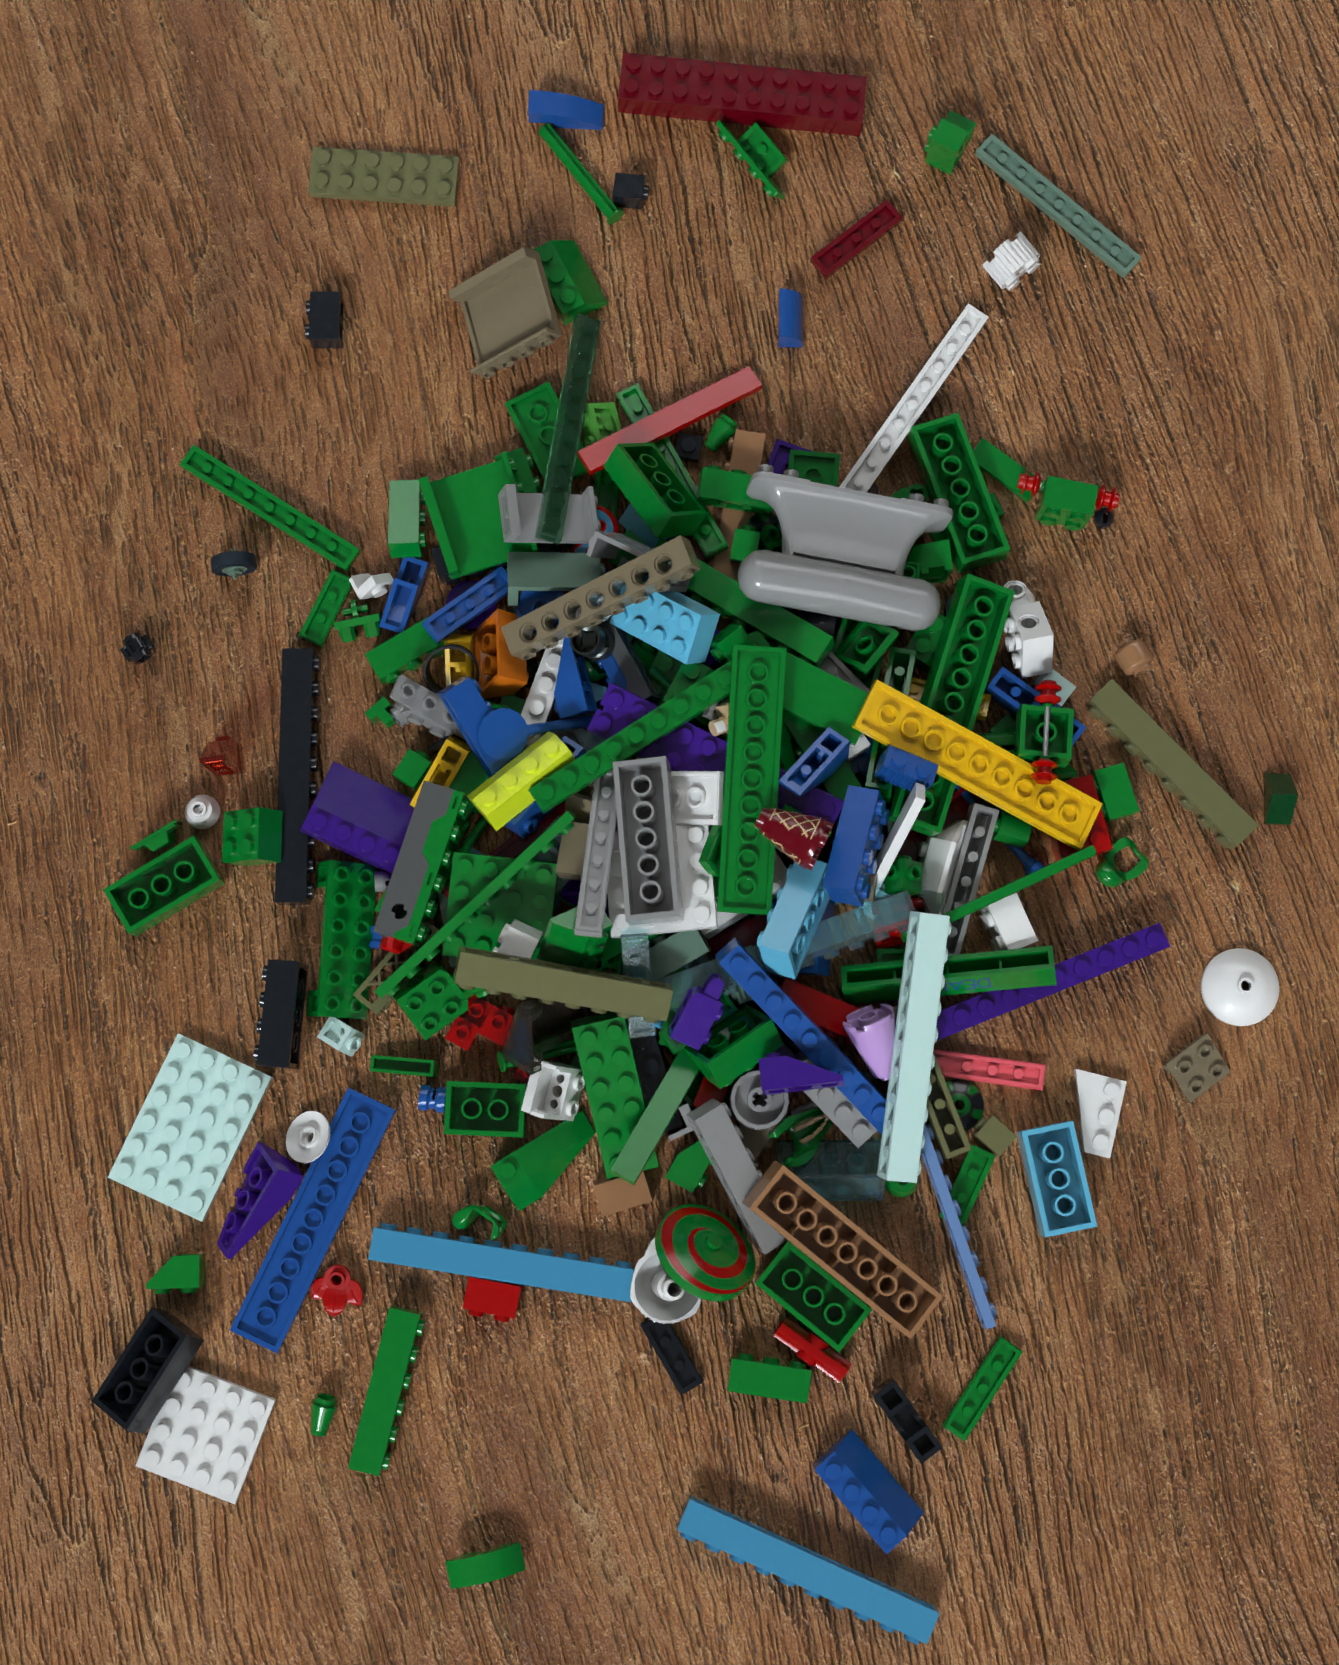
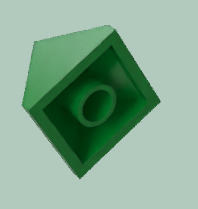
[834,621,899,681]

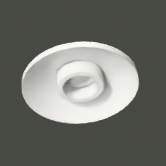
[286,1111,331,1163]

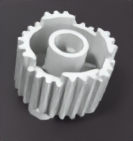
[983,232,1040,291]

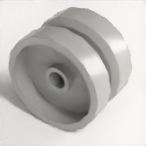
[729,1070,789,1130]

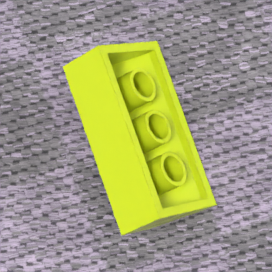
[467,731,575,831]

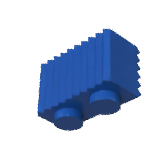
[874,745,938,792]

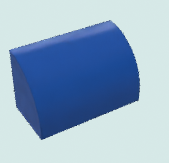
[778,289,803,348]

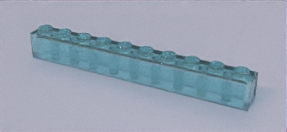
[658,890,915,1013]

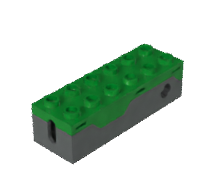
[373,780,471,954]

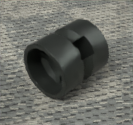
[570,625,615,661]

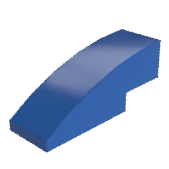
[528,90,604,130]
[379,557,431,633]

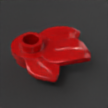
[310,1264,363,1317]

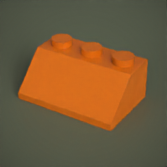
[473,609,529,699]

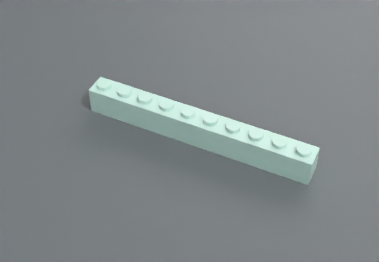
[877,911,951,1183]

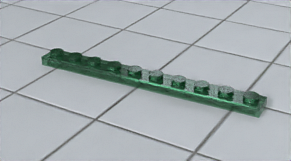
[535,313,600,545]

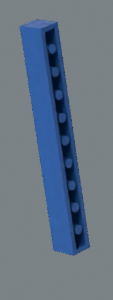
[715,937,887,1135]

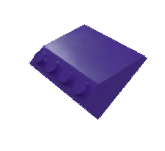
[300,761,414,874]

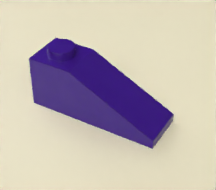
[759,1053,845,1096]

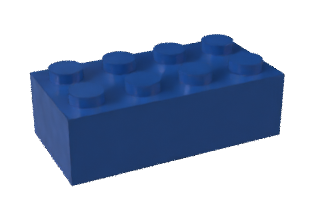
[823,785,890,907]

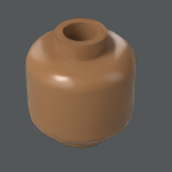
[1115,638,1153,677]

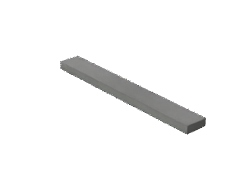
[574,770,617,938]

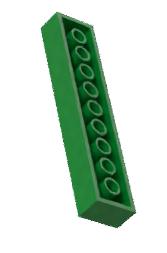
[887,573,1015,837]

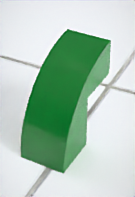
[445,1542,526,1589]

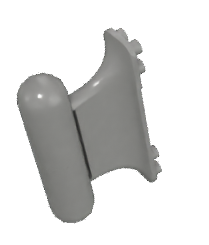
[738,464,953,631]

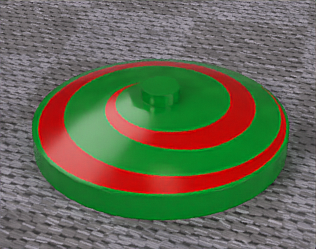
[655,1204,755,1302]

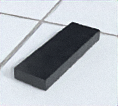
[640,1319,704,1396]

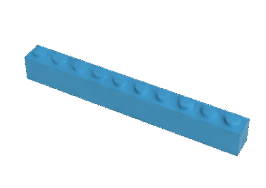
[368,1223,634,1302]
[677,1495,940,1645]

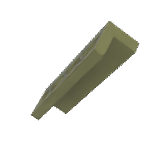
[353,922,443,1016]

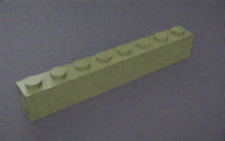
[1085,679,1259,850]
[453,946,674,1023]

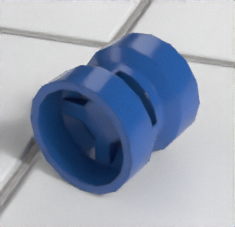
[418,1084,446,1113]

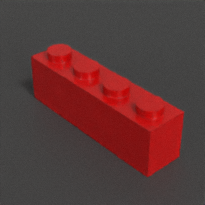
[778,978,860,1048]

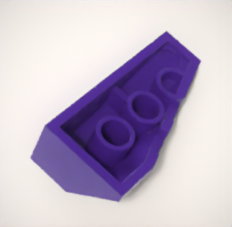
[217,1142,304,1259]

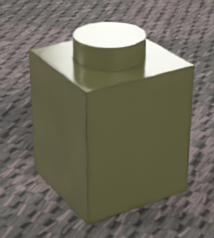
[972,1115,1017,1156]

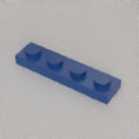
[421,566,508,645]

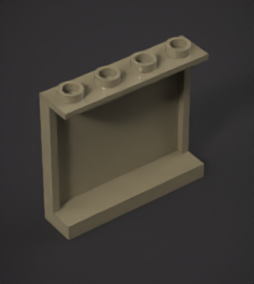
[449,247,562,378]

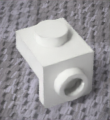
[349,573,393,600]

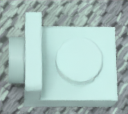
[317,1017,365,1057]

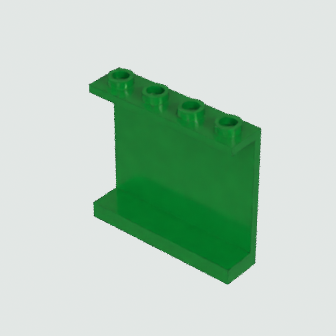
[418,451,538,580]

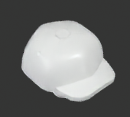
[630,1236,701,1324]

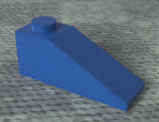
[554,637,597,719]
[779,727,850,798]

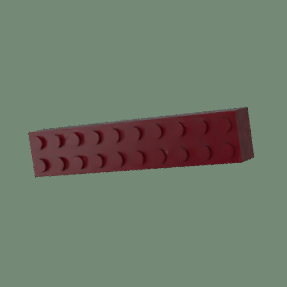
[618,52,867,136]

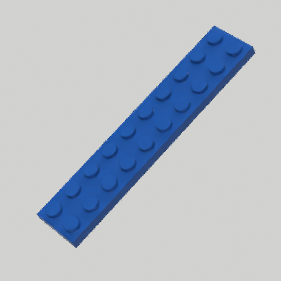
[230,1088,396,1353]

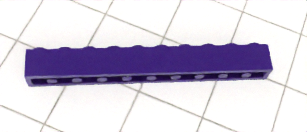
[936,923,1170,1040]

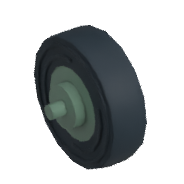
[211,549,257,579]

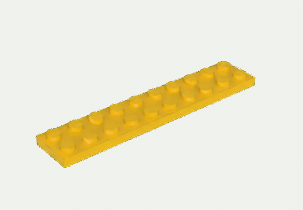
[852,680,1103,850]

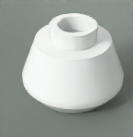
[185,794,220,829]

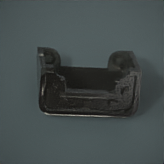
[503,998,609,1075]

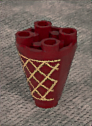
[754,807,834,871]

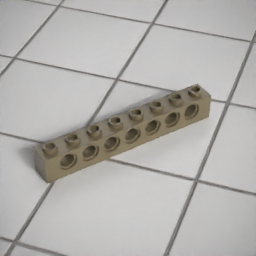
[501,535,701,660]

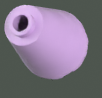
[842,1004,896,1081]

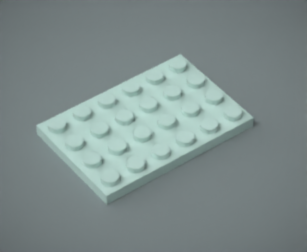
[108,1033,273,1222]

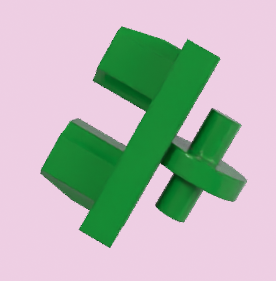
[334,599,382,643]

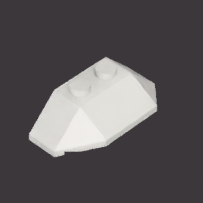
[917,820,968,915]

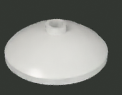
[1201,948,1279,1026]

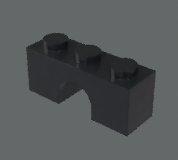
[870,1376,943,1464]

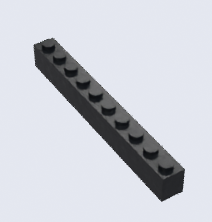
[275,648,321,905]

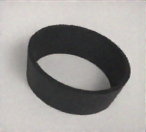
[423,644,480,695]

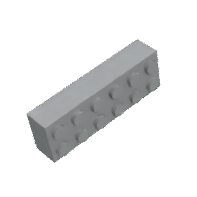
[613,756,684,926]

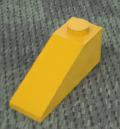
[444,634,474,687]
[409,735,471,808]

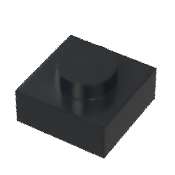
[675,432,703,463]

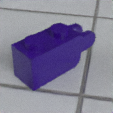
[668,972,725,1050]

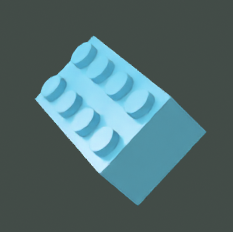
[609,575,720,664]
[757,860,830,979]
[1016,1121,1098,1237]

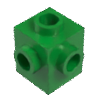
[884,856,923,897]

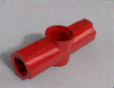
[773,1316,852,1383]

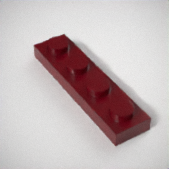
[810,200,903,279]

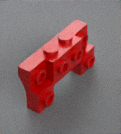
[445,995,557,1085]

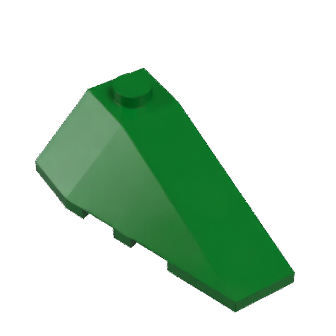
[490,1111,595,1211]

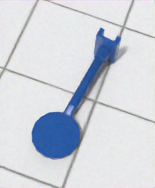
[477,705,604,760]

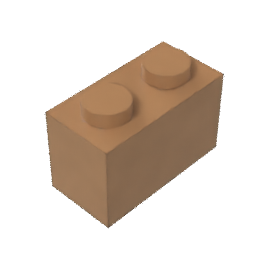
[593,1171,653,1217]

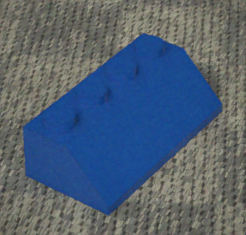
[812,1429,924,1554]

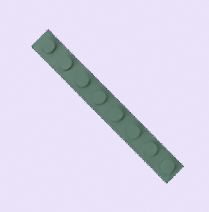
[975,134,1142,278]

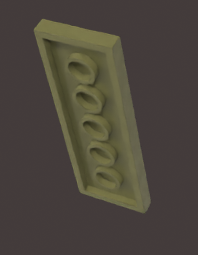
[308,147,460,207]

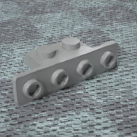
[390,675,465,740]

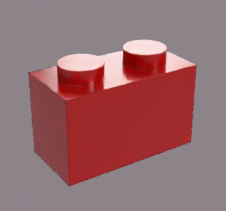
[462,1276,523,1322]

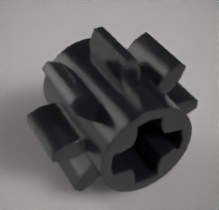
[120,632,155,664]

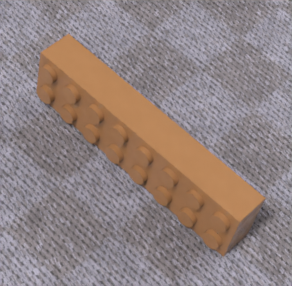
[742,1161,943,1339]

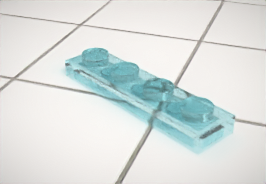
[620,933,656,1038]

